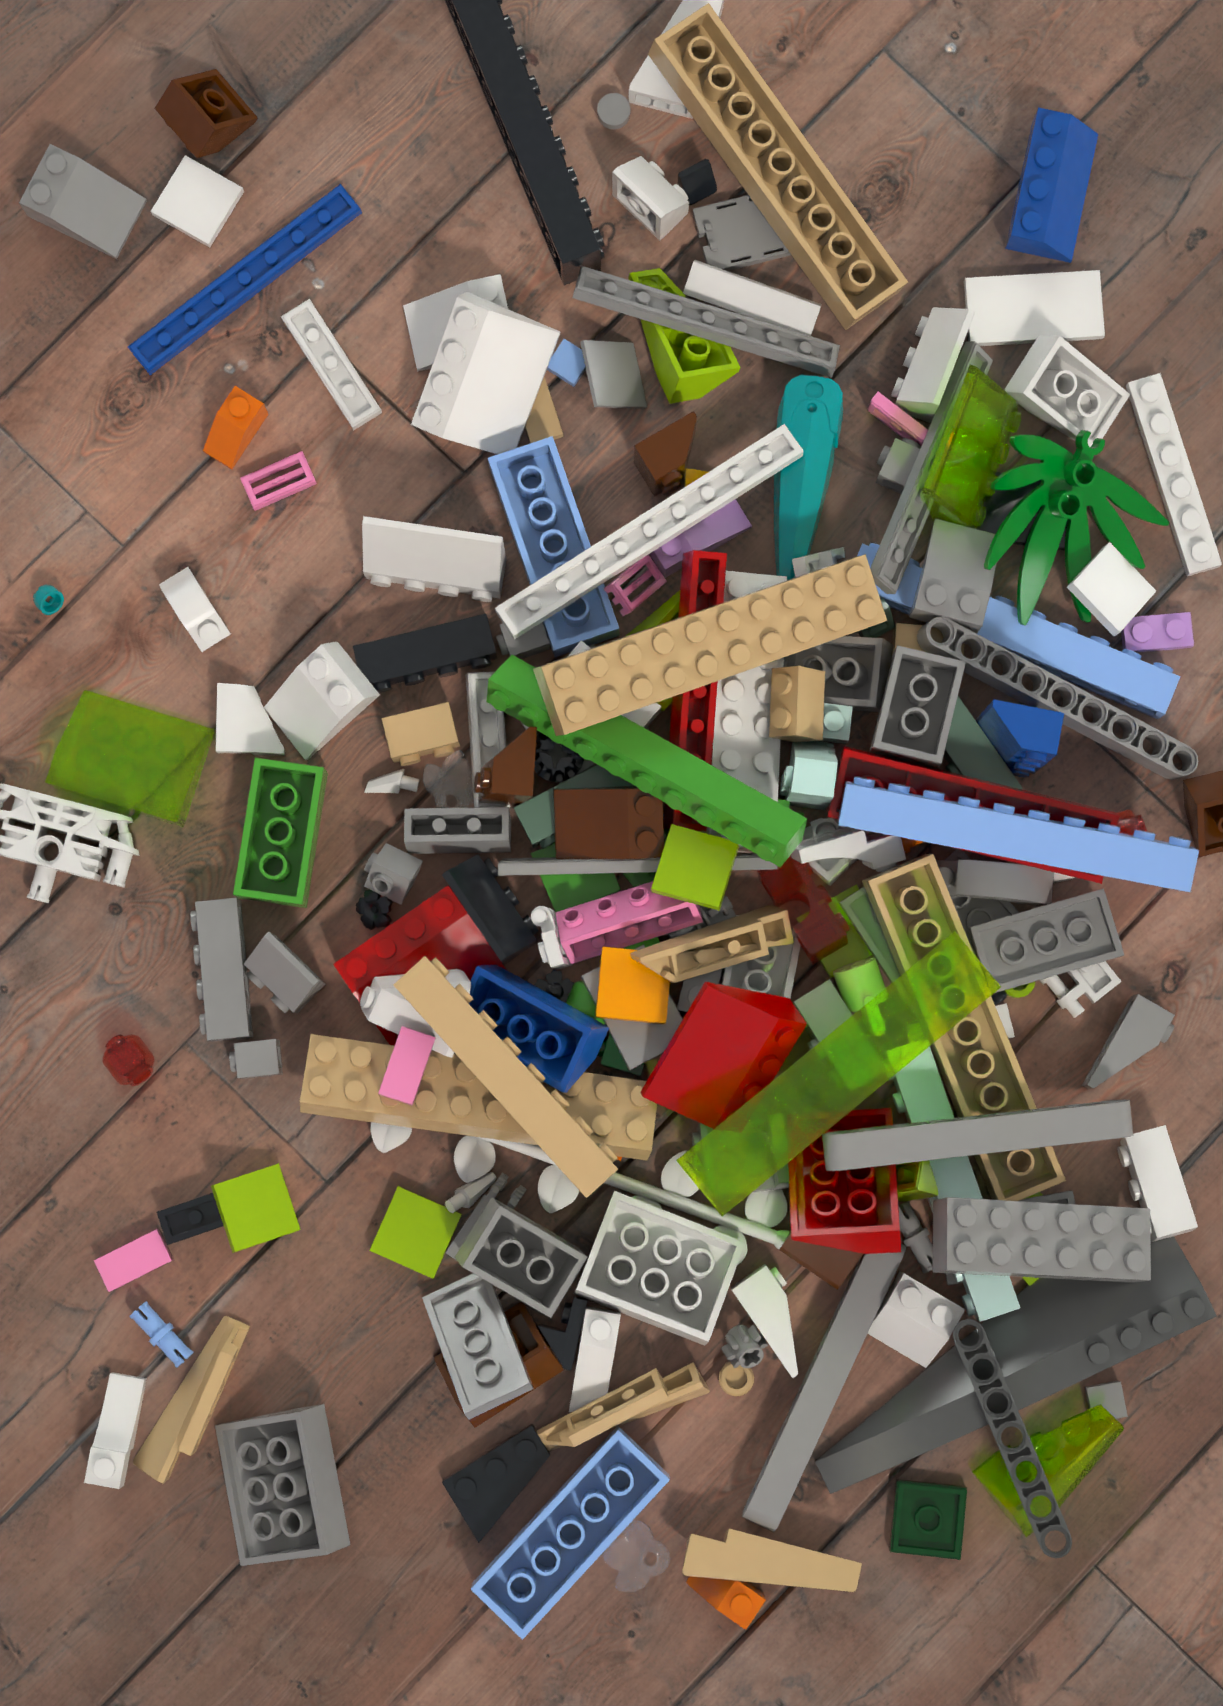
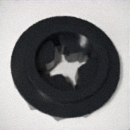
[534,733,584,782]

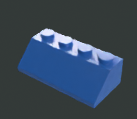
[1005,107,1098,263]
[975,699,1064,777]
[469,964,610,1093]

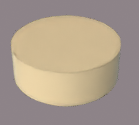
[718,1361,754,1396]

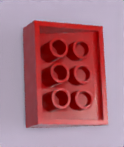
[333,885,507,1046]
[640,982,807,1133]
[787,1108,901,1254]

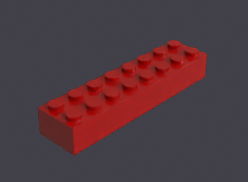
[827,746,1120,884]

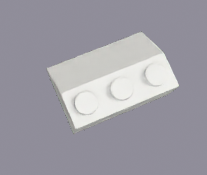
[891,307,975,423]

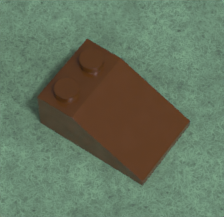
[553,786,664,859]

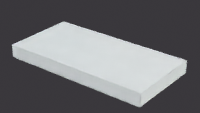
[964,270,1105,346]

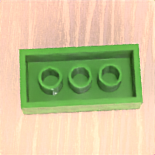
[233,758,328,908]

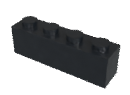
[353,613,497,693]

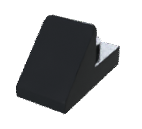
[538,1296,588,1371]

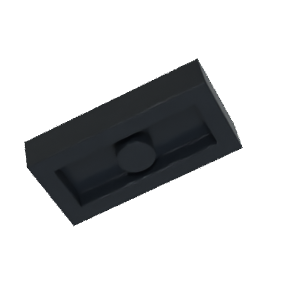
[157,1193,224,1245]

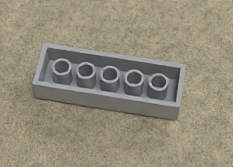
[933,1197,1151,1283]

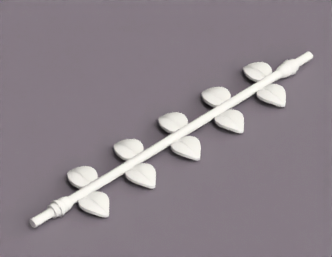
[370,1122,790,1265]

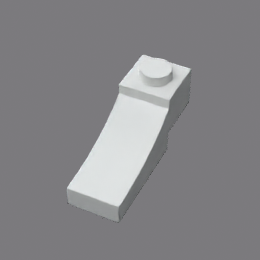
[791,827,906,872]
[84,1372,147,1489]

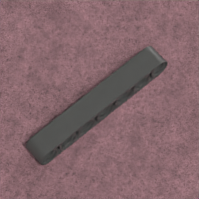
[953,1319,1072,1558]

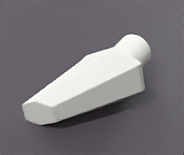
[364,769,420,794]
[445,1172,497,1213]

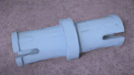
[129,1301,194,1368]

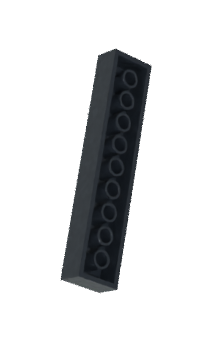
[445,0,605,286]

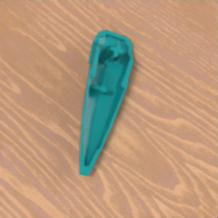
[774,375,843,580]

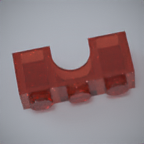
[757,855,850,965]

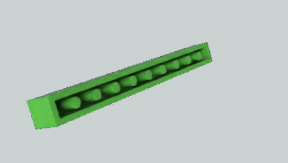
[486,655,807,868]

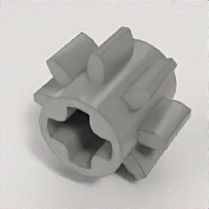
[721,1325,768,1368]

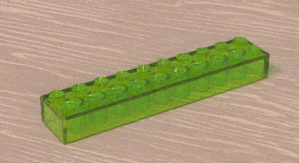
[676,931,1001,1216]

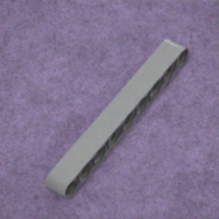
[917,617,1199,780]
[822,1099,1134,1171]
[742,1243,906,1532]

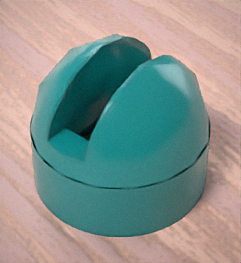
[33,584,64,615]

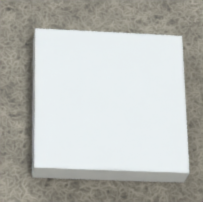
[151,155,244,248]
[1067,542,1156,636]

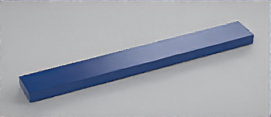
[128,184,362,375]

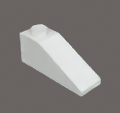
[731,1264,798,1378]
[569,1306,621,1412]

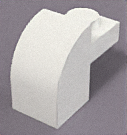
[159,567,231,652]

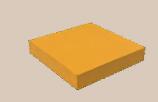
[595,946,670,1025]

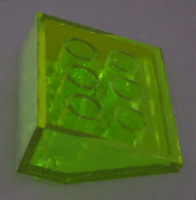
[922,365,1022,529]
[45,690,215,827]

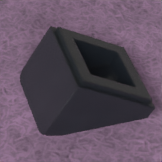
[677,159,717,205]

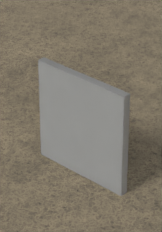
[580,340,647,409]

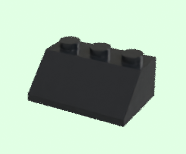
[442,854,539,965]

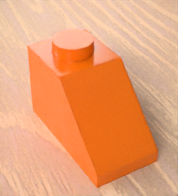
[203,386,268,470]
[686,1576,766,1630]

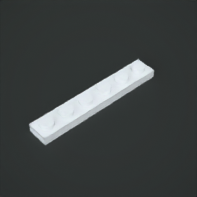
[1126,373,1222,577]

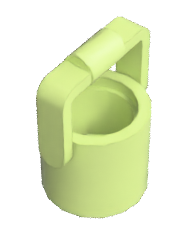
[833,958,889,1036]

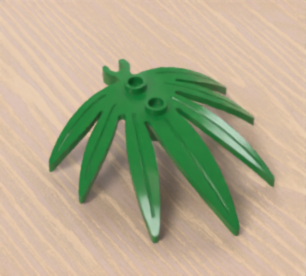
[984,430,1169,625]

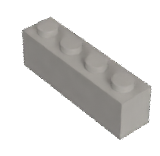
[190,897,253,1042]

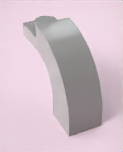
[936,860,1054,905]

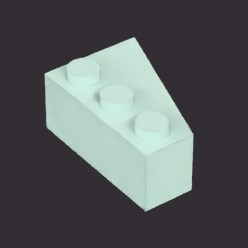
[779,741,838,810]

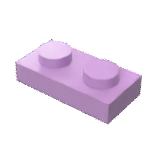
[1121,612,1194,653]

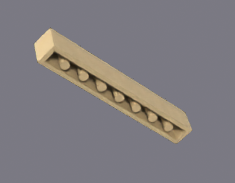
[393,956,618,1198]

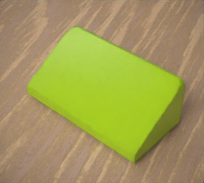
[896,1160,938,1202]

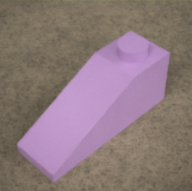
[650,499,752,578]

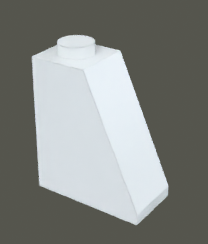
[360,969,471,1058]

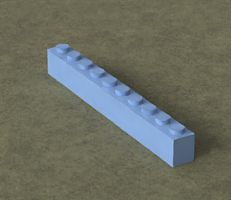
[857,543,1181,719]
[838,777,1199,892]

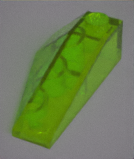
[972,1404,1124,1538]

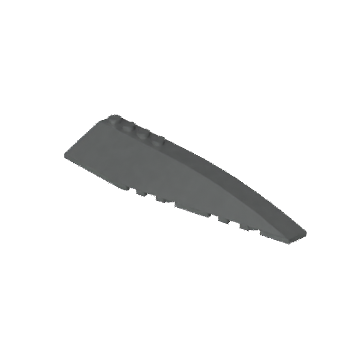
[815,1236,1217,1494]

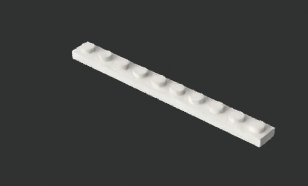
[495,424,804,640]

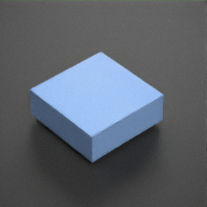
[547,339,586,387]

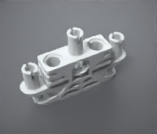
[0,783,140,904]

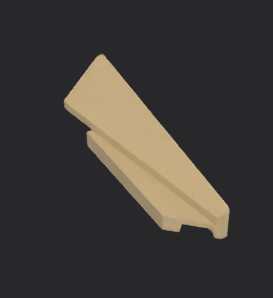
[630,905,794,983]
[133,1316,250,1484]
[537,1362,710,1451]
[682,1529,862,1592]

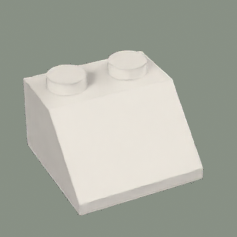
[612,156,689,241]
[867,1271,965,1368]

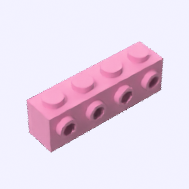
[555,881,703,964]

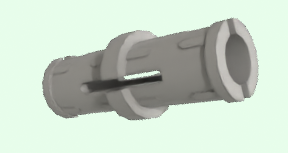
[899,1201,933,1274]

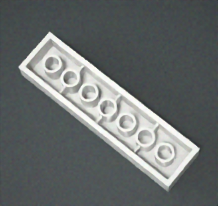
[699,571,787,853]

